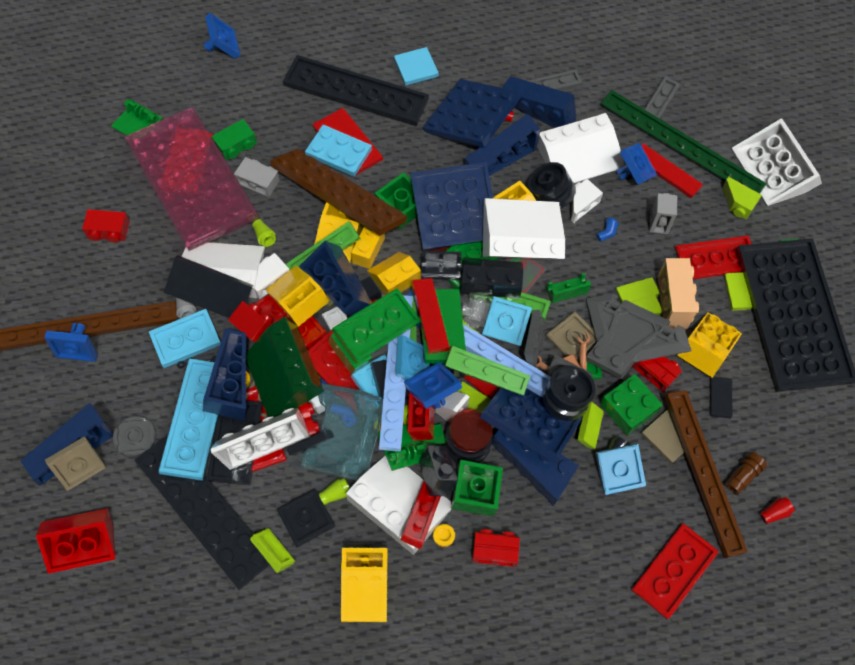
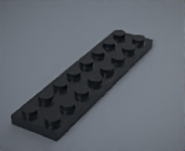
[283,55,429,126]
[134,434,270,591]

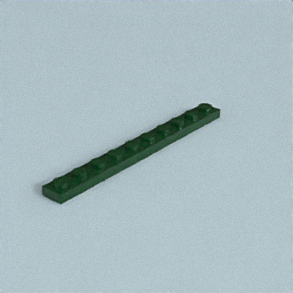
[601,89,767,194]

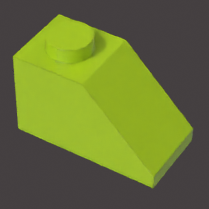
[722,177,762,220]

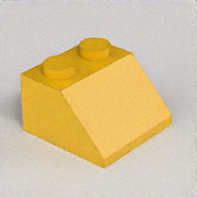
[367,252,421,295]

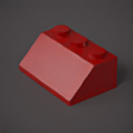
[36,508,116,574]

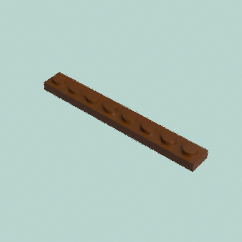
[665,390,748,559]

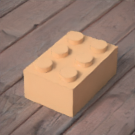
[657,258,699,329]

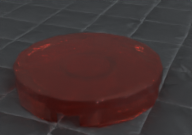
[449,410,492,452]

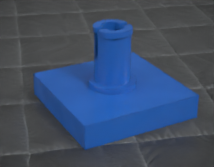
[204,13,241,58]
[617,143,657,185]
[44,323,98,362]
[404,362,462,409]

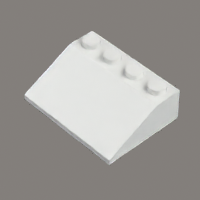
[537,113,625,183]
[732,118,822,206]
[483,198,565,260]
[182,241,265,298]
[211,408,310,470]
[346,456,452,555]

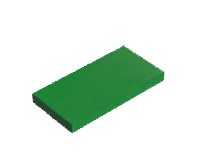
[332,288,421,364]
[421,289,466,364]

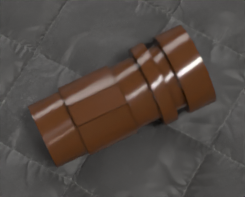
[725,452,767,495]

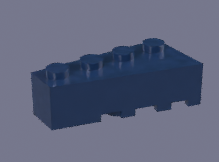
[502,76,576,128]
[464,114,540,176]
[299,240,372,316]
[203,328,246,421]
[20,403,113,486]
[492,430,579,506]

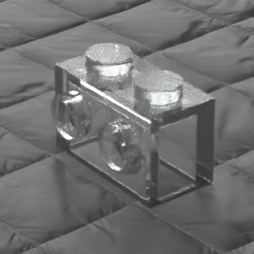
[462,293,490,328]

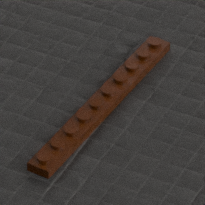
[0,301,178,351]

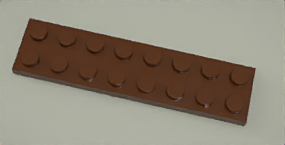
[270,149,407,236]

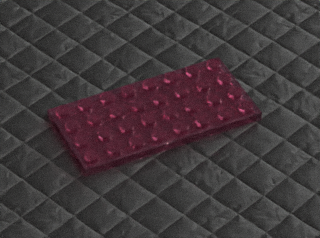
[125,107,259,251]

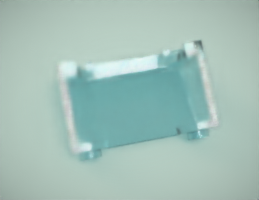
[300,383,383,480]

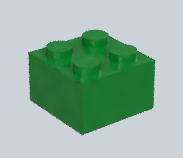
[375,172,417,230]
[600,374,663,436]
[451,460,503,517]

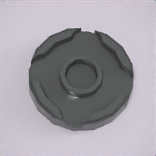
[113,416,156,457]

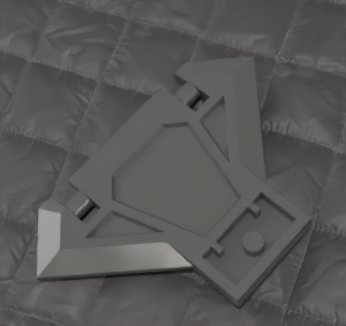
[586,294,691,379]

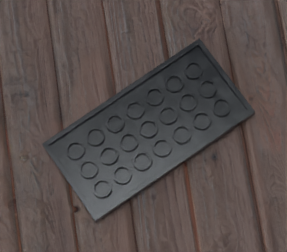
[737,238,855,392]

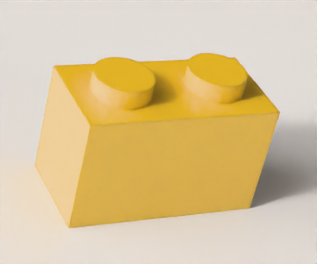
[351,226,385,269]

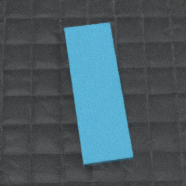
[159,358,218,481]

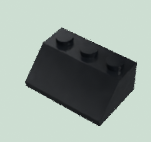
[461,257,523,299]

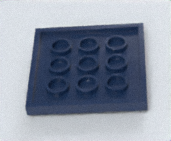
[423,79,521,147]
[410,162,493,250]
[480,388,583,463]

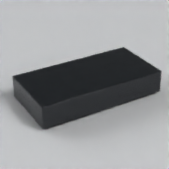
[710,376,733,419]
[287,430,334,456]

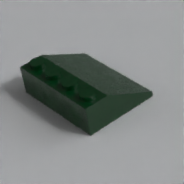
[246,317,324,417]

